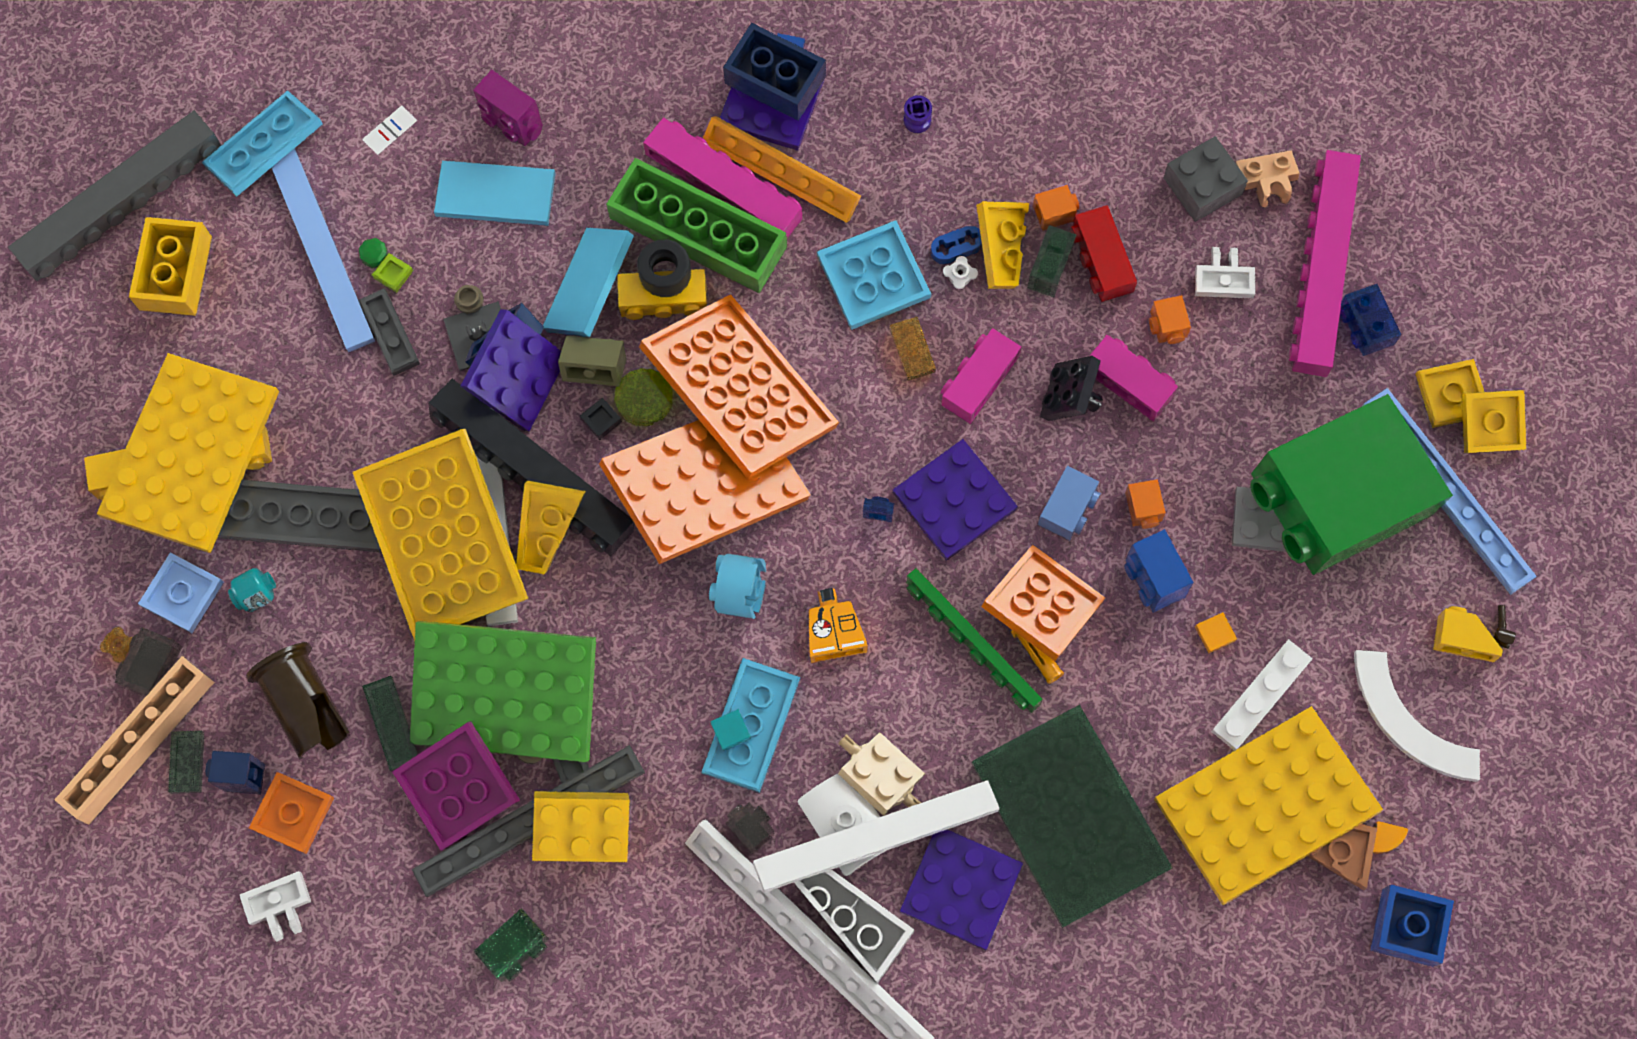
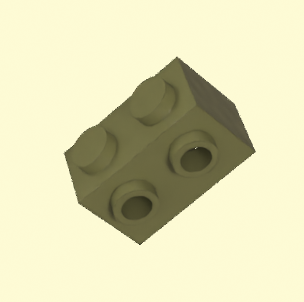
[558,336,627,386]

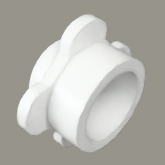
[943,256,978,289]

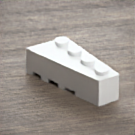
[794,869,914,983]

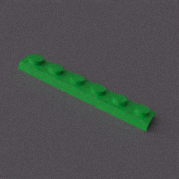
[906,568,1042,713]

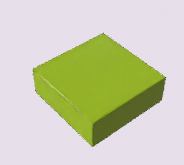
[372,253,413,293]

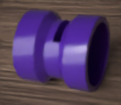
[904,95,932,133]

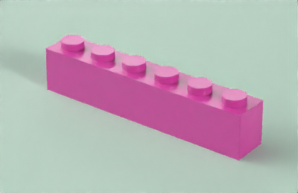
[643,117,803,238]

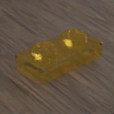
[889,317,936,381]

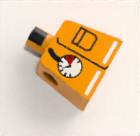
[809,588,868,663]

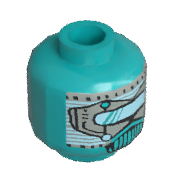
[228,568,276,613]

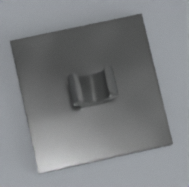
[443,301,501,371]

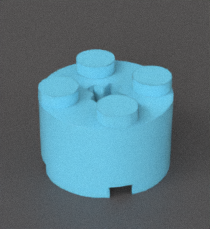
[709,553,766,619]

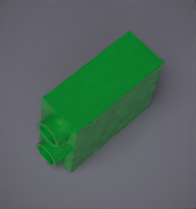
[1250,394,1453,575]

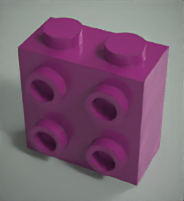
[473,69,543,146]

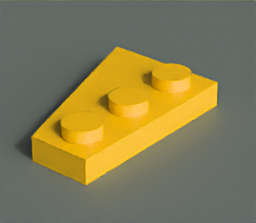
[976,201,1029,289]
[516,481,586,574]

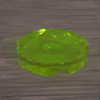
[614,368,673,426]

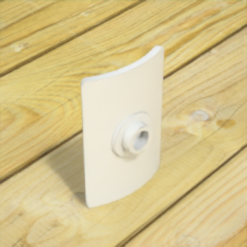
[798,774,887,876]

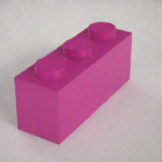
[940,328,1022,424]
[1090,335,1178,422]

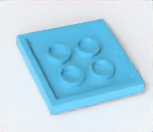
[817,220,931,330]

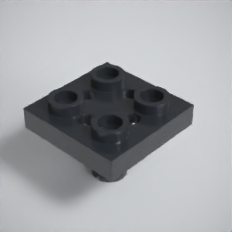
[1040,356,1103,421]

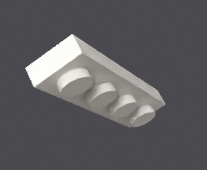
[1211,639,1313,751]

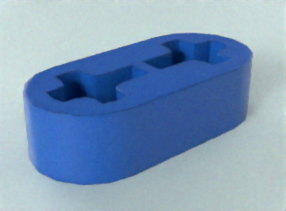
[930,226,982,265]

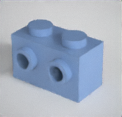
[1038,466,1101,541]

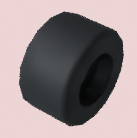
[637,239,691,297]

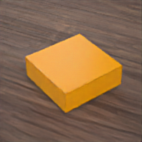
[1195,612,1237,654]

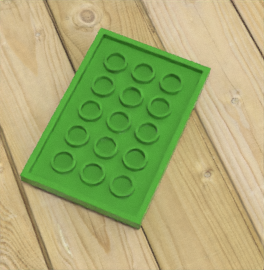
[410,621,596,762]

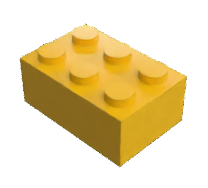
[129,217,212,316]
[532,791,630,862]

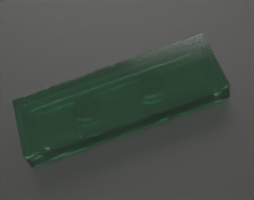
[362,676,418,772]

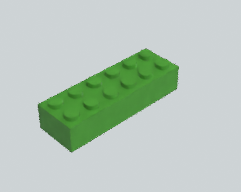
[606,158,787,294]

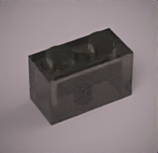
[114,627,182,697]

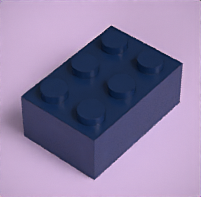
[723,22,826,121]

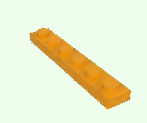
[703,116,861,223]

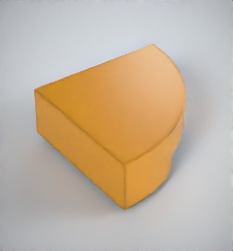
[1373,821,1408,854]

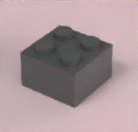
[1163,136,1248,222]

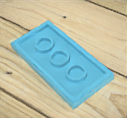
[202,90,323,197]
[434,161,556,226]
[543,228,634,337]
[702,658,800,793]

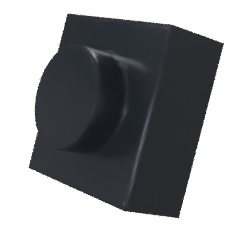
[580,398,622,440]

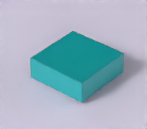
[710,709,751,751]

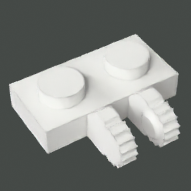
[1195,247,1255,298]
[240,871,311,942]

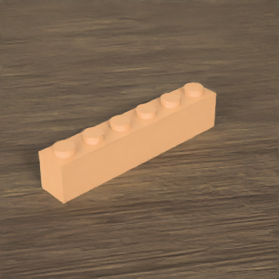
[54,656,215,825]

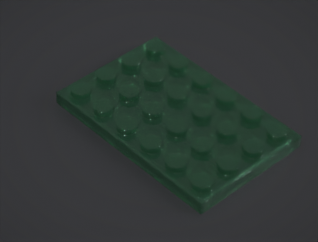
[971,705,1173,928]

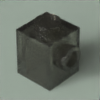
[726,803,775,855]

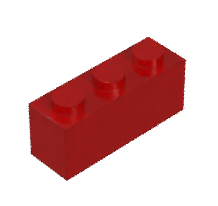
[1070,205,1137,302]

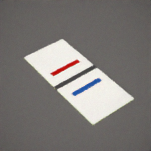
[362,106,417,155]

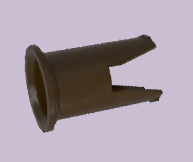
[246,642,350,760]

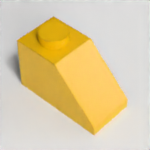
[1433,606,1503,662]

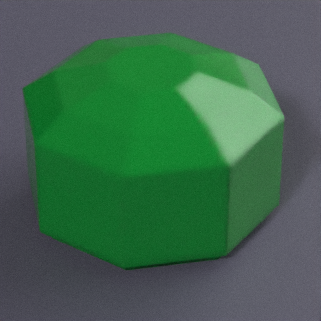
[359,238,388,268]

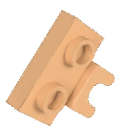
[1236,150,1300,208]

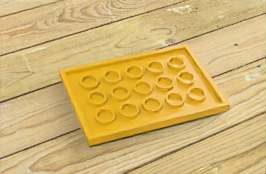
[97,353,279,553]
[352,429,528,641]
[1154,706,1383,905]

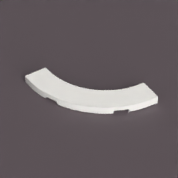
[1354,650,1480,782]

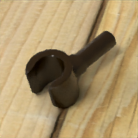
[1494,605,1516,649]

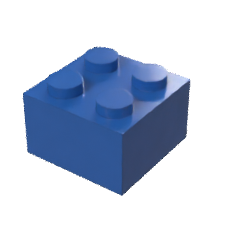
[1124,529,1194,613]
[1370,885,1454,967]

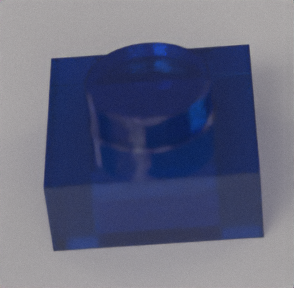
[863,496,895,522]

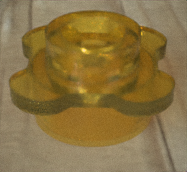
[100,627,137,663]

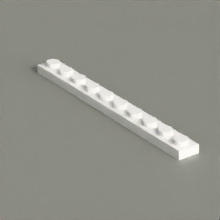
[685,819,935,1039]

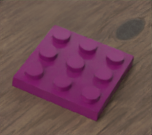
[392,721,520,851]

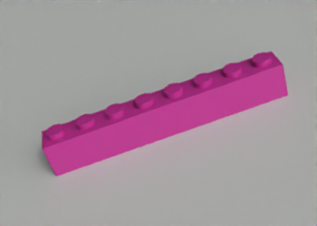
[1289,150,1361,377]

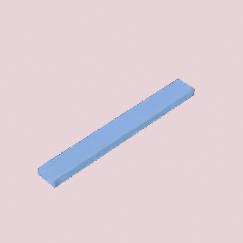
[272,148,375,352]
[1363,388,1537,595]

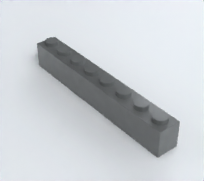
[8,110,222,281]

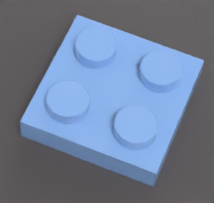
[138,552,224,633]

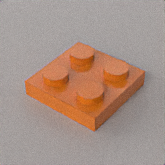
[249,772,334,854]

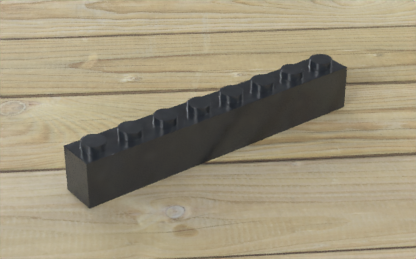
[428,378,635,557]

